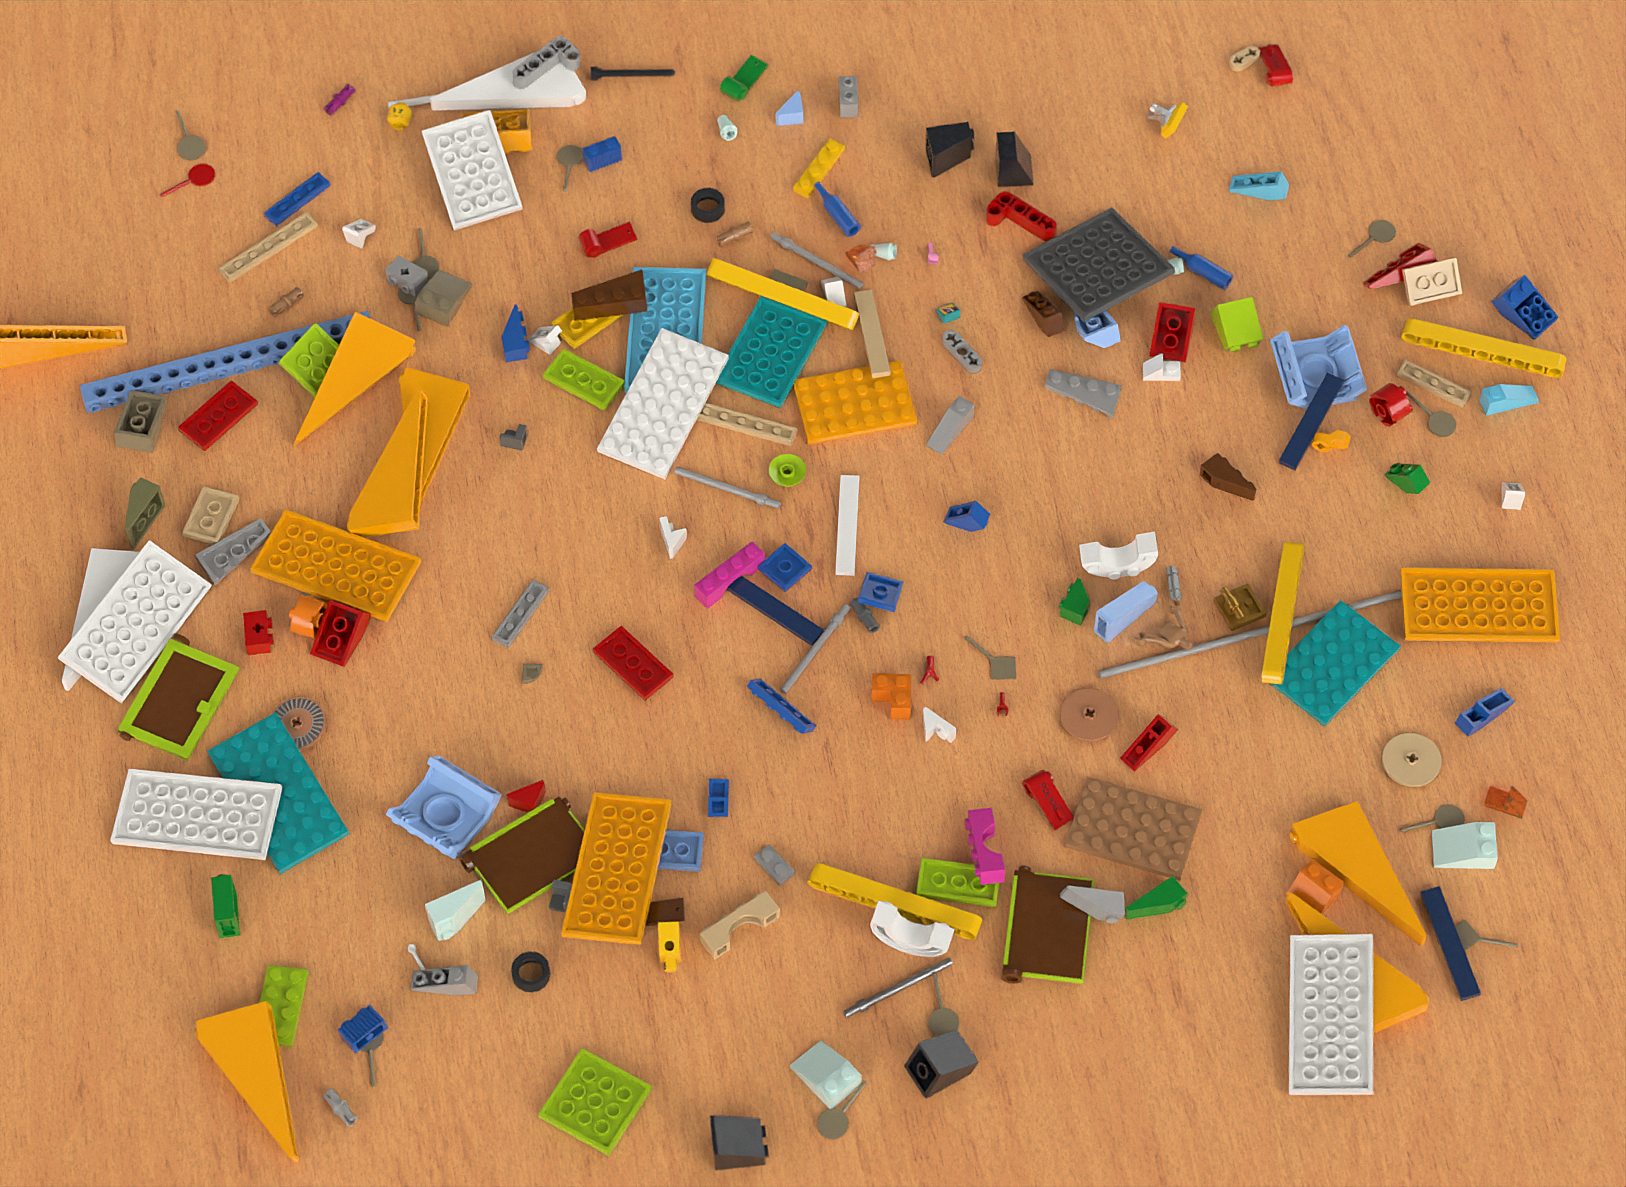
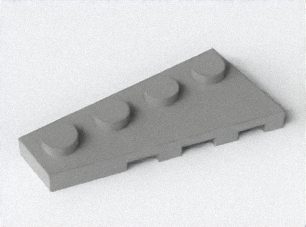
[1045,369,1122,419]
[195,518,271,585]

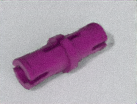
[324,84,355,116]

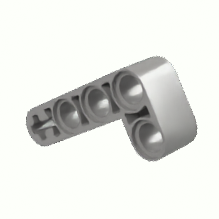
[512,36,580,89]

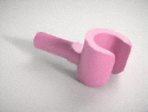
[928,242,939,265]

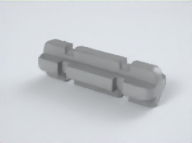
[1166,566,1182,602]

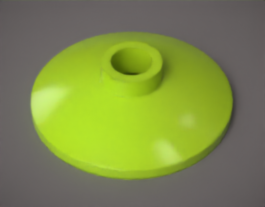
[769,454,806,487]

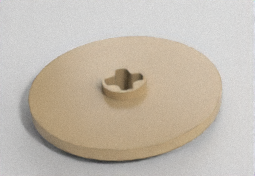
[1382,733,1442,787]

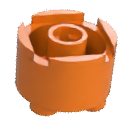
[289,595,328,638]

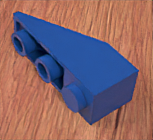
[501,304,530,363]

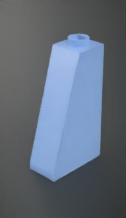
[1094,581,1158,643]

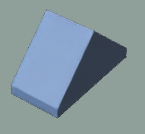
[776,91,803,126]

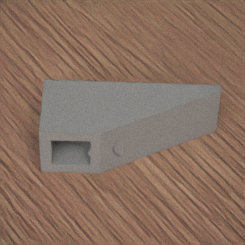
[411,965,478,996]

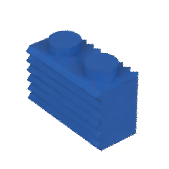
[582,136,622,172]
[338,1005,388,1053]

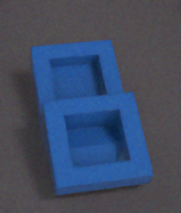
[708,779,729,817]

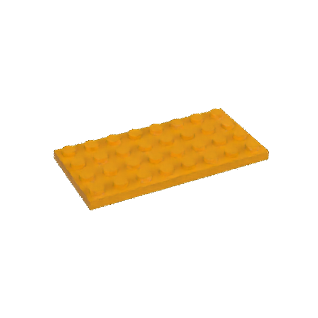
[250,509,421,622]
[1400,568,1560,642]
[561,792,672,945]

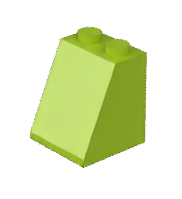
[1210,297,1264,352]

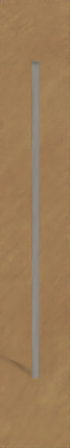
[1098,590,1402,679]

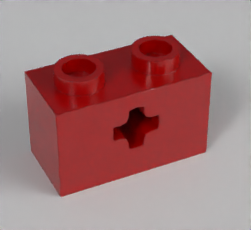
[243,610,274,655]

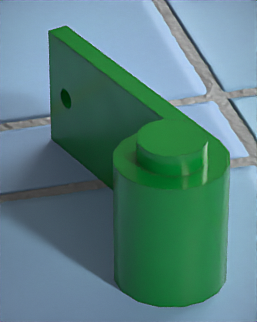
[720,55,768,101]

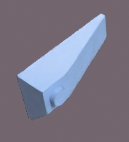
[1073,310,1121,348]

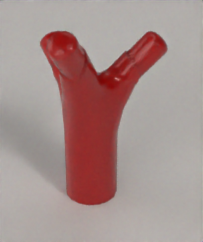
[920,655,939,685]

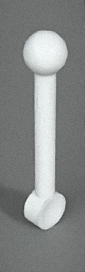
[408,944,426,970]

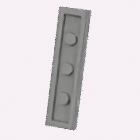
[492,580,549,649]

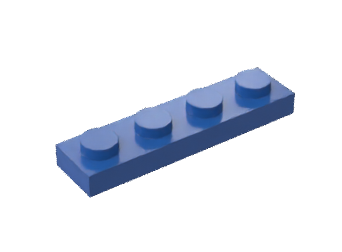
[747,678,816,734]

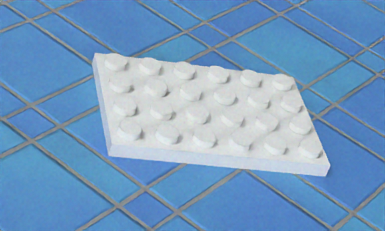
[422,110,523,230]

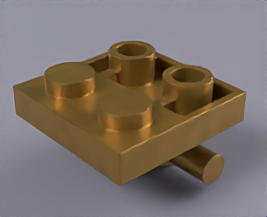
[1214,584,1266,631]

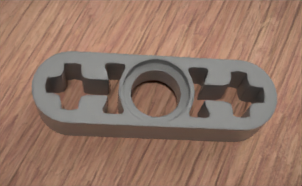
[943,330,982,373]

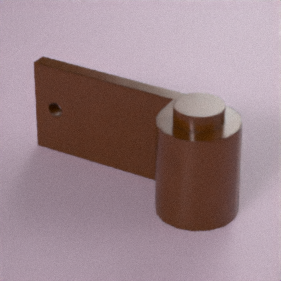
[645,898,685,926]

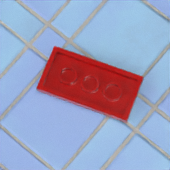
[178,380,258,451]
[593,626,674,701]

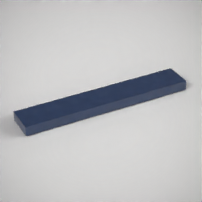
[1279,373,1344,471]
[726,576,824,646]
[1420,886,1481,1001]

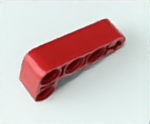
[986,191,1057,242]

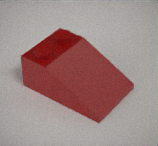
[1149,302,1197,362]
[310,600,371,667]

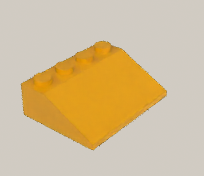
[460,109,532,153]

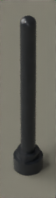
[591,66,675,81]

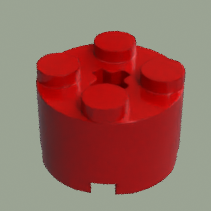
[1369,383,1413,427]

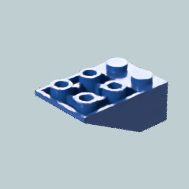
[1491,275,1559,340]

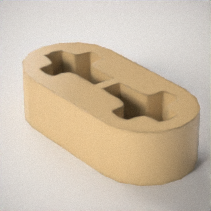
[1229,46,1260,71]

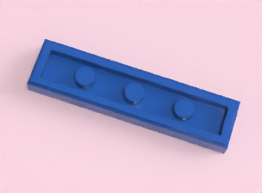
[264,172,331,227]

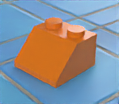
[1285,859,1344,914]

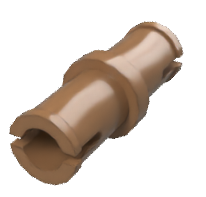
[716,221,753,247]
[268,287,304,317]

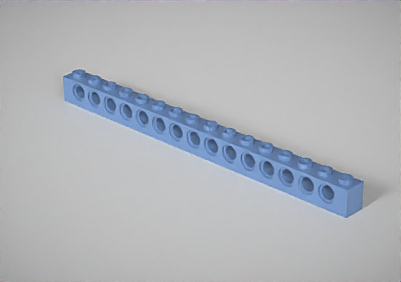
[79,311,370,413]

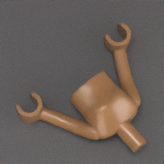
[1134,600,1193,650]

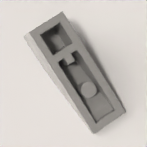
[926,396,974,455]
[1060,886,1125,923]

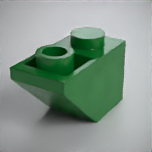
[1384,463,1430,494]
[1059,578,1090,626]

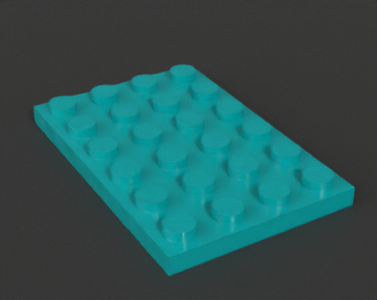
[716,296,827,408]
[1269,600,1401,727]

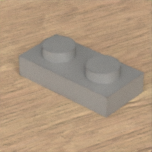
[754,845,795,886]

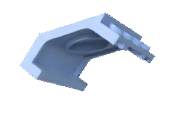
[1270,325,1367,409]
[386,755,502,860]

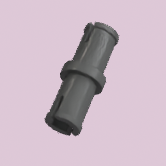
[850,597,880,633]

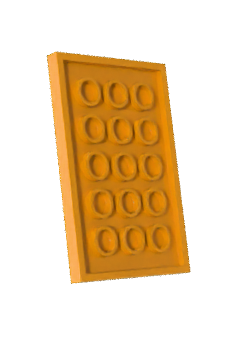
[793,360,917,445]

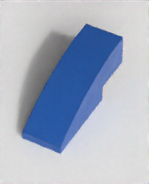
[1455,688,1515,736]

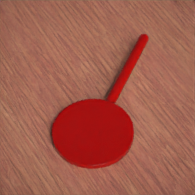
[160,164,215,197]

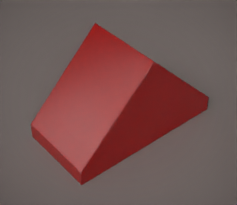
[506,780,546,813]

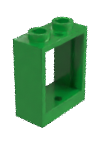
[211,874,240,938]

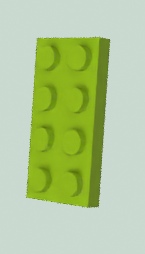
[543,349,625,411]
[916,858,999,907]
[260,965,309,1047]

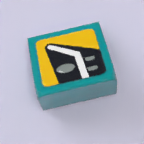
[936,303,960,324]

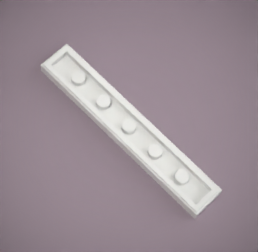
[836,475,859,576]

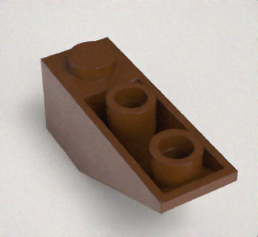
[1022,291,1065,337]
[1200,453,1256,501]

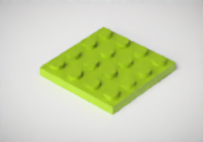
[538,1048,652,1156]

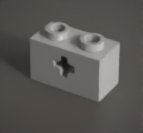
[839,76,858,118]
[385,256,429,297]

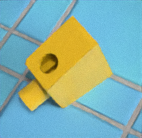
[658,922,681,972]

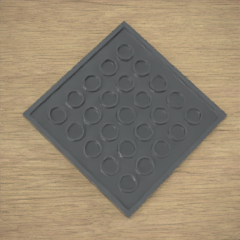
[1022,207,1175,322]

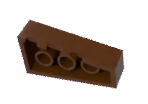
[571,270,647,321]

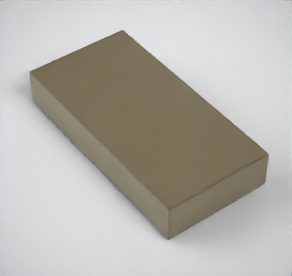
[769,269,808,292]

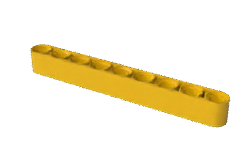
[706,258,860,331]
[1401,318,1567,378]
[1262,542,1304,684]
[807,863,983,940]

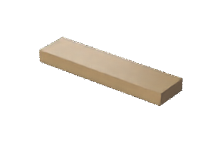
[1396,360,1472,409]

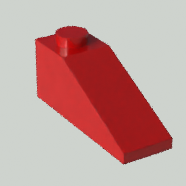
[1120,714,1178,771]

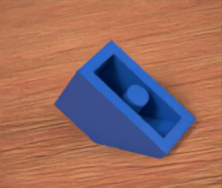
[944,501,990,532]

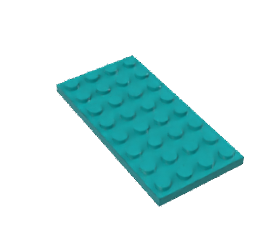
[207,712,350,874]

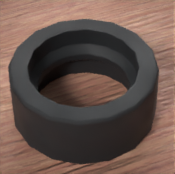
[691,188,725,223]
[511,951,551,992]

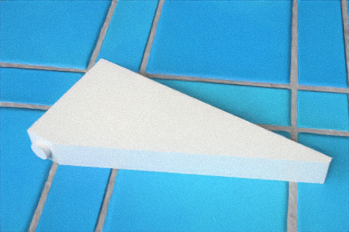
[430,52,586,110]
[62,548,140,691]

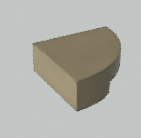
[522,664,543,684]

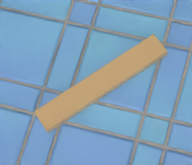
[218,212,318,283]
[854,290,891,378]
[697,403,797,447]

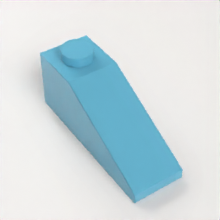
[1229,171,1290,201]
[1480,384,1539,416]

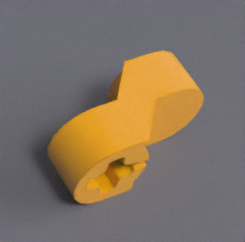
[1312,430,1351,452]

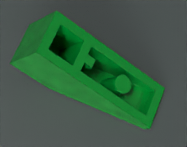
[1124,876,1188,920]

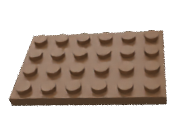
[1065,777,1202,881]

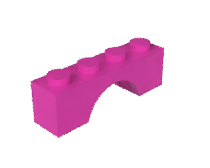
[694,541,765,609]
[965,808,1005,885]

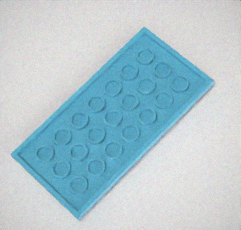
[624,267,706,392]

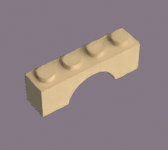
[700,891,780,960]

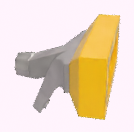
[1147,102,1188,139]

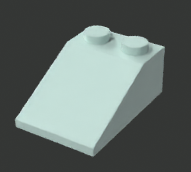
[1431,822,1498,869]
[425,880,486,941]
[790,1041,862,1109]

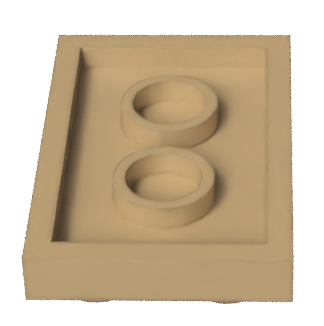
[1402,257,1462,306]
[182,486,240,544]

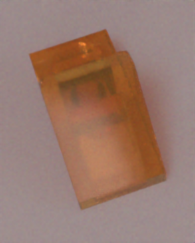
[845,245,877,272]
[1484,786,1528,819]

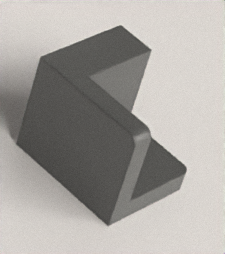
[500,424,528,451]
[549,879,573,913]

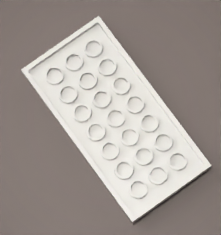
[597,328,729,479]
[58,540,212,704]
[110,769,282,860]
[1289,934,1373,1095]

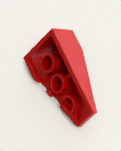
[1363,243,1437,289]

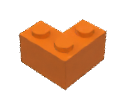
[872,673,911,720]

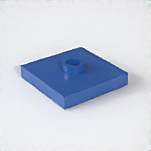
[758,543,812,592]
[858,572,904,612]

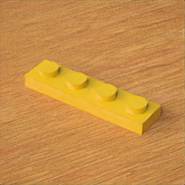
[793,138,845,199]

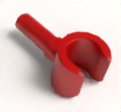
[997,692,1009,716]

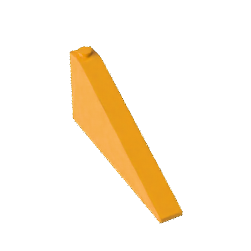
[293,312,416,446]
[0,325,127,369]
[399,367,470,505]
[347,389,428,537]
[1289,801,1427,946]
[1286,892,1430,1033]
[194,1001,299,1163]

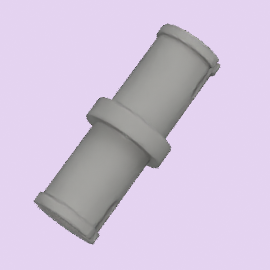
[323,1088,358,1127]

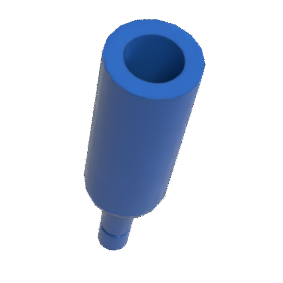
[814,182,861,237]
[1170,246,1234,290]

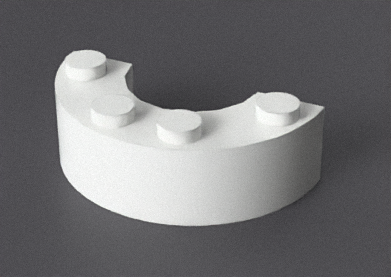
[1079,532,1158,580]
[871,901,955,957]

